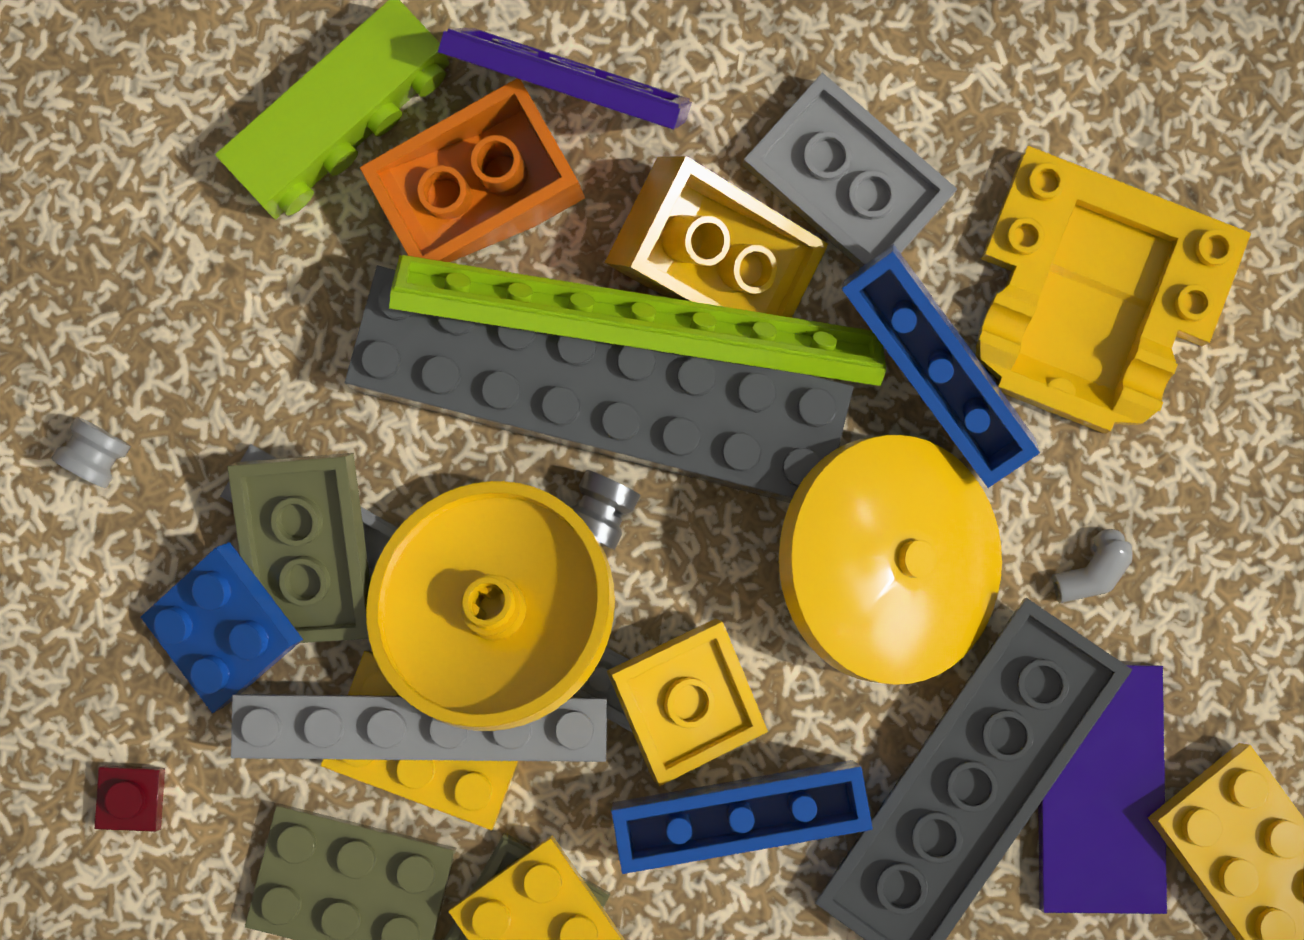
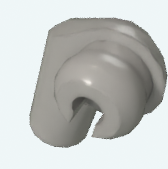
[1052,529,1133,603]

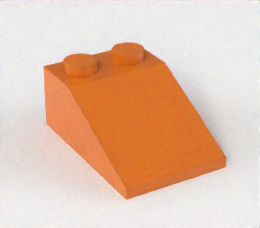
[359,78,585,262]

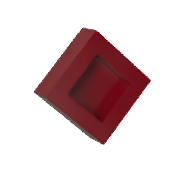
[94,765,165,832]

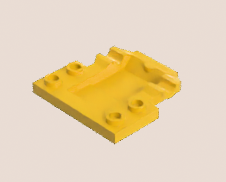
[976,146,1251,434]

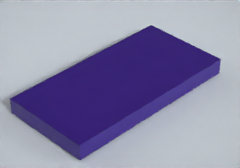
[438,28,692,130]
[1038,665,1167,914]

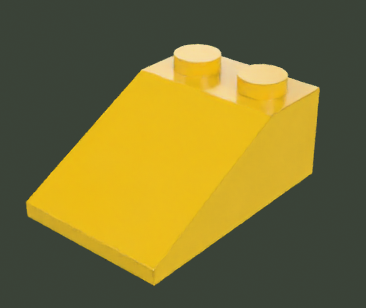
[604,156,829,318]

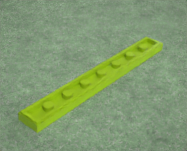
[389,255,886,386]

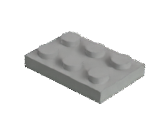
[743,72,957,268]

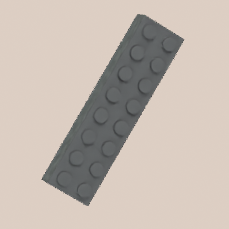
[345,265,854,503]

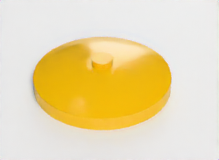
[779,435,1002,685]
[366,481,615,731]

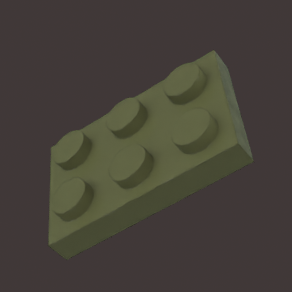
[227,453,370,643]
[245,804,456,940]

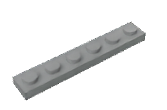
[231,694,607,762]

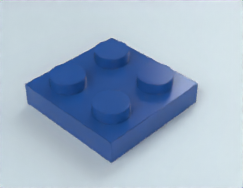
[140,542,303,714]

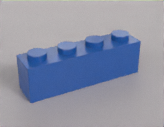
[841,244,1040,488]
[611,760,873,874]

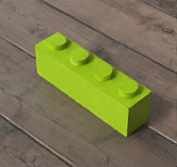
[215,0,449,220]

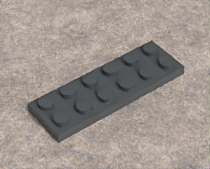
[815,598,1132,940]

